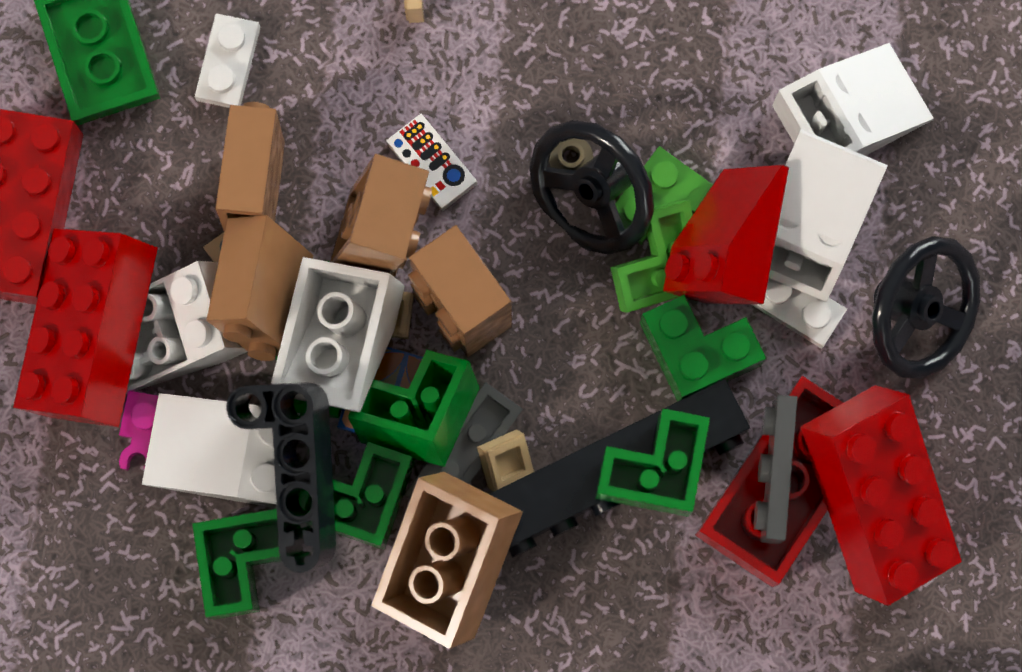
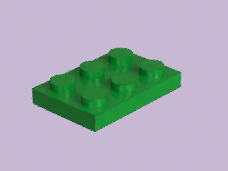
[34,0,161,126]

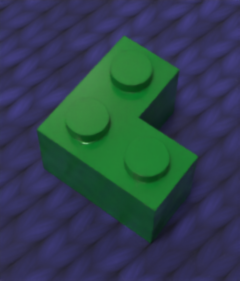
[640,295,766,402]
[348,350,480,467]
[595,409,710,517]
[298,442,415,550]
[192,509,281,620]

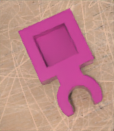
[119,390,158,471]

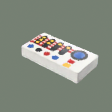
[386,114,477,212]

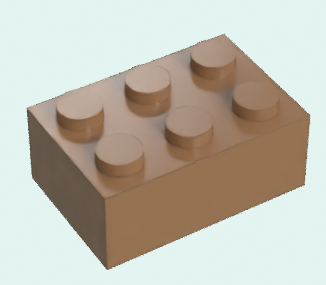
[330,154,432,277]
[408,225,512,358]
[371,472,523,649]

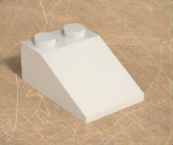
[271,257,405,412]
[142,393,300,508]

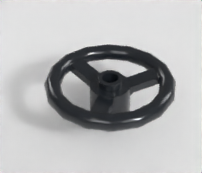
[529,120,654,255]
[872,236,980,379]

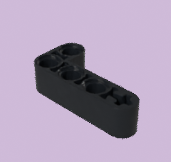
[226,382,336,573]

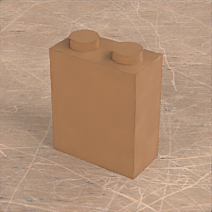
[215,102,285,233]
[206,215,313,361]

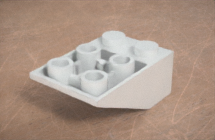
[772,43,934,156]
[769,129,888,302]
[126,261,248,394]

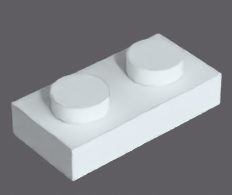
[195,13,260,108]
[751,278,847,349]

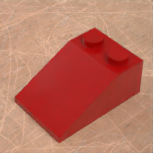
[663,165,789,304]

